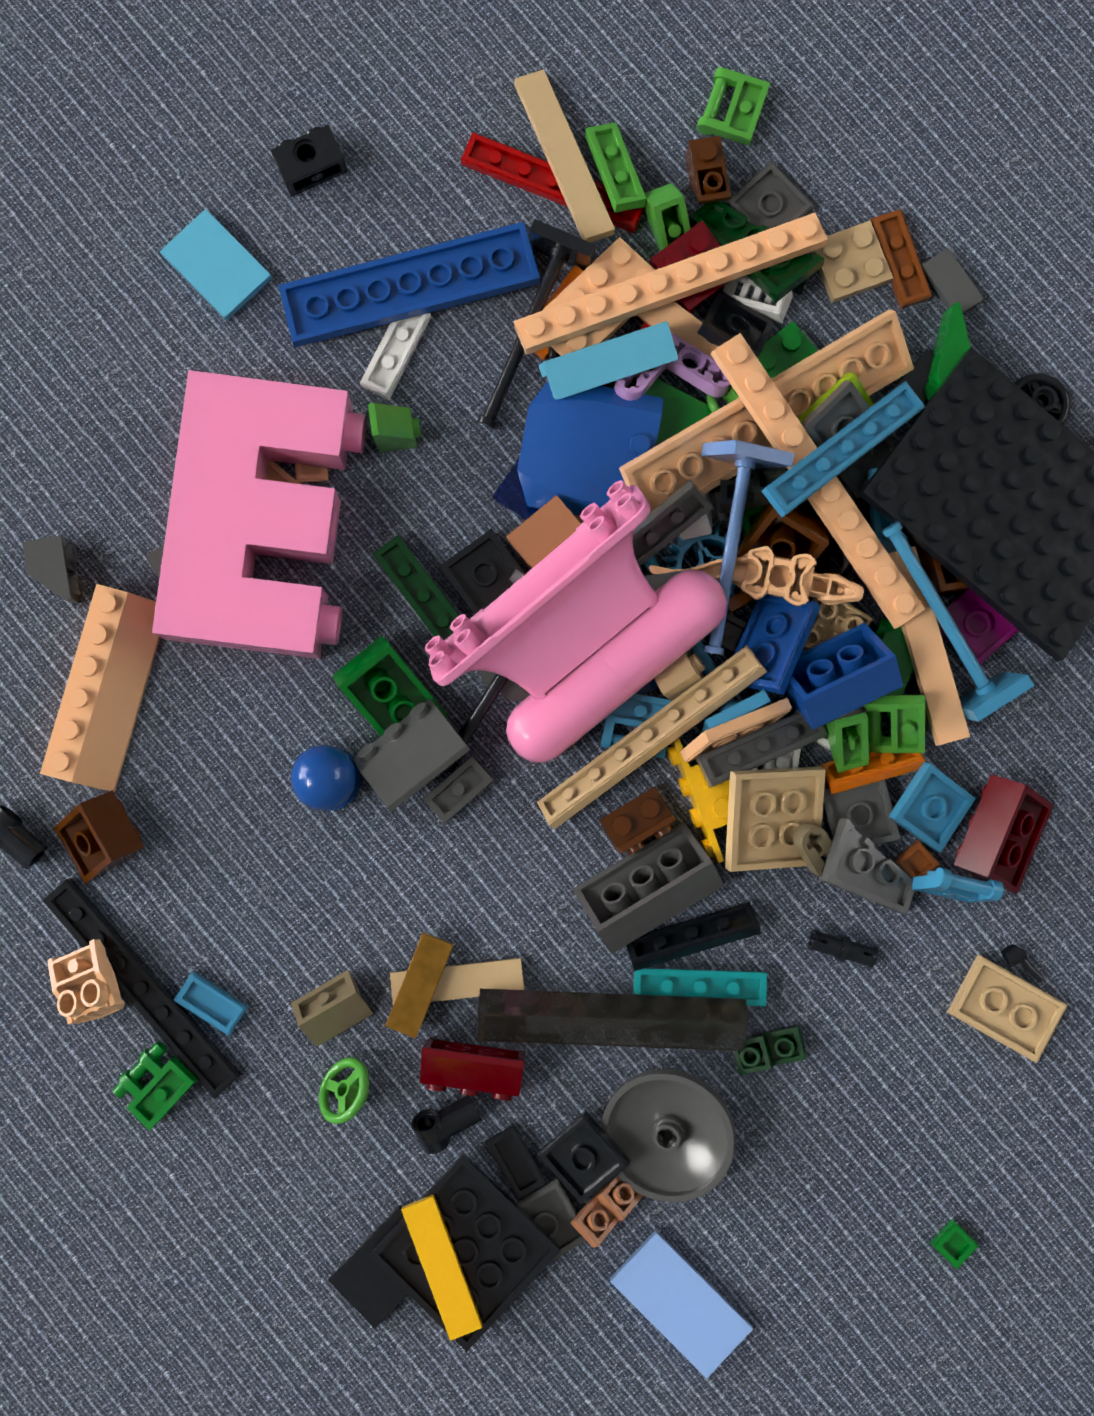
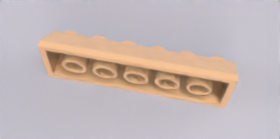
[40,584,161,792]

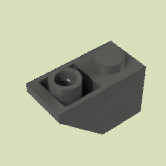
[22,535,83,605]

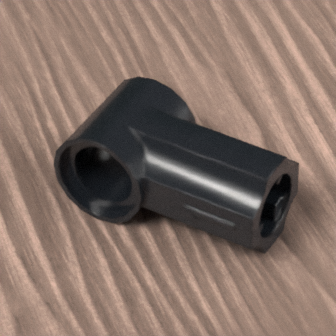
[0,804,48,869]
[411,1095,482,1154]

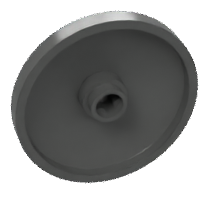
[601,1069,736,1202]

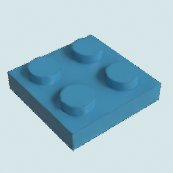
[888,762,976,853]

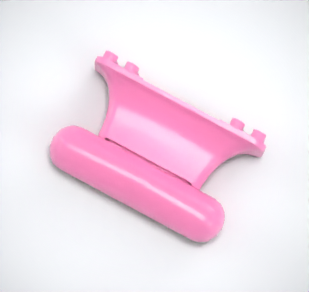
[425,480,727,763]

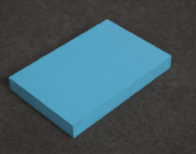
[160,209,273,321]

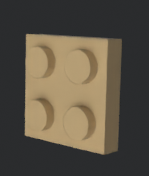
[812,221,893,304]

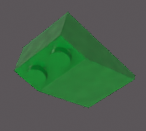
[332,635,448,736]

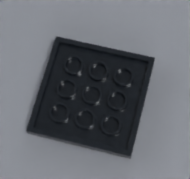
[369,1152,561,1352]

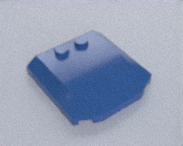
[517,381,663,515]

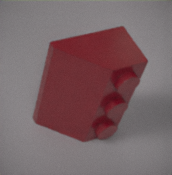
[954,774,1054,894]
[420,1038,525,1101]

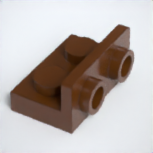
[599,787,676,856]

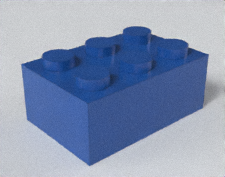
[785,622,903,730]

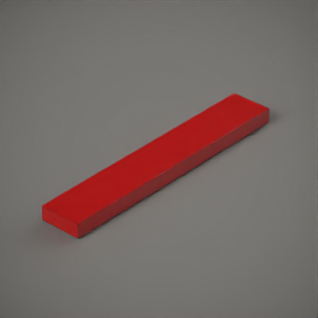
[461,132,645,234]

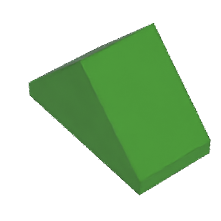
[824,712,869,773]

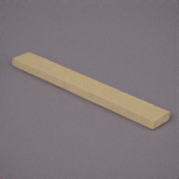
[537,645,767,830]

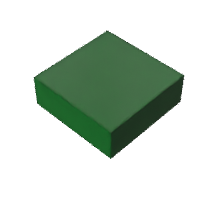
[930,1219,980,1269]

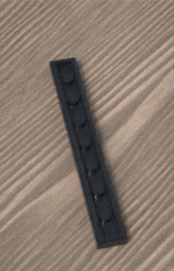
[43,878,242,1099]

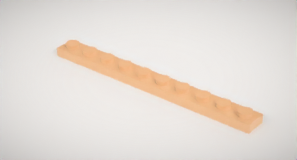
[514,213,828,355]
[711,333,925,629]

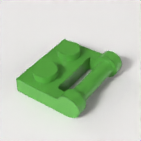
[696,67,770,146]
[864,695,925,753]

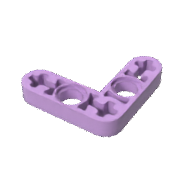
[614,332,731,401]

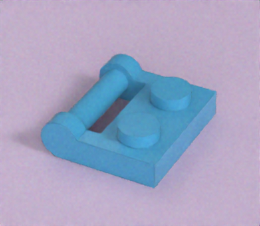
[600,693,671,759]
[912,867,1004,903]

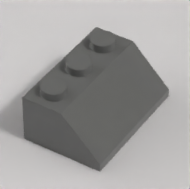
[353,699,470,812]

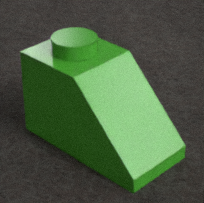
[645,183,690,251]
[368,403,422,453]

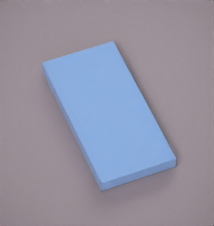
[610,1230,753,1379]

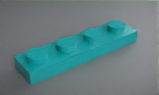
[633,967,767,1006]

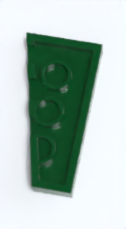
[689,201,825,302]

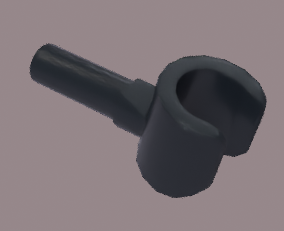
[1000,944,1043,982]

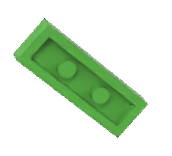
[585,122,647,213]

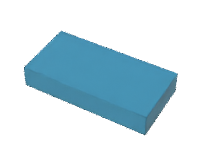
[174,971,249,1036]

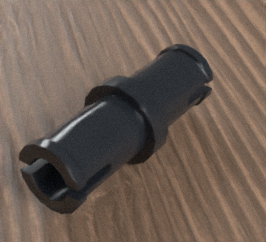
[808,929,878,968]

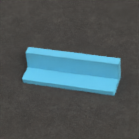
[538,321,678,400]

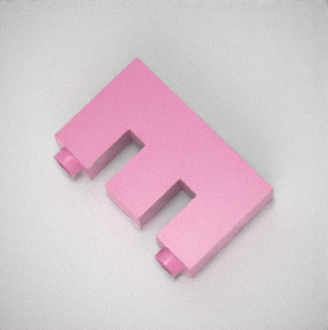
[152,370,367,659]

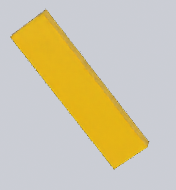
[401,1194,483,1341]

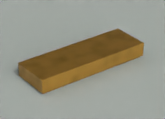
[385,932,454,1039]

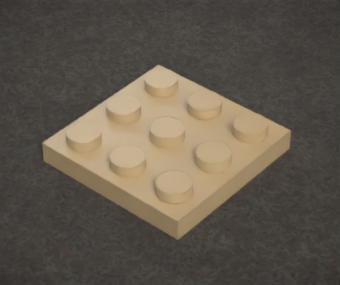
[725,766,826,872]

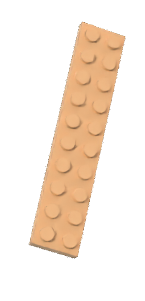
[619,310,914,513]

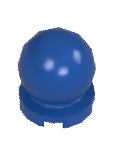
[290,744,361,811]

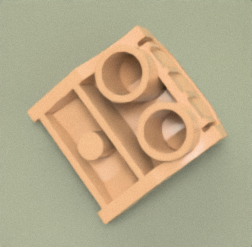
[47,939,125,1024]

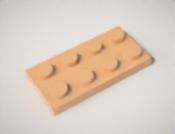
[542,237,655,356]

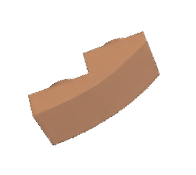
[571,1176,643,1248]

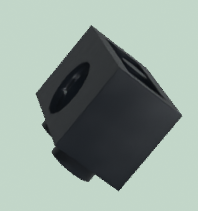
[270,125,348,197]

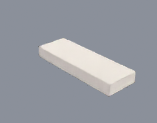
[360,313,431,400]

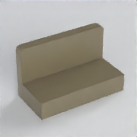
[291,970,373,1046]

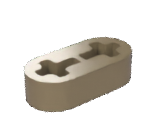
[793,823,832,878]

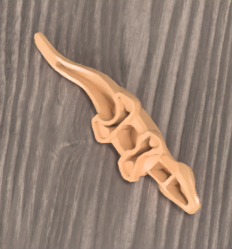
[649,546,864,606]

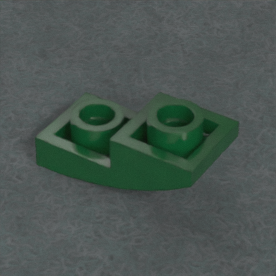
[731,1024,808,1075]

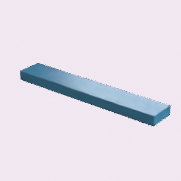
[761,381,926,518]

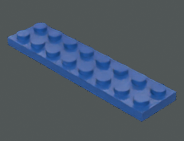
[278,222,540,348]

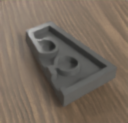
[820,818,915,915]

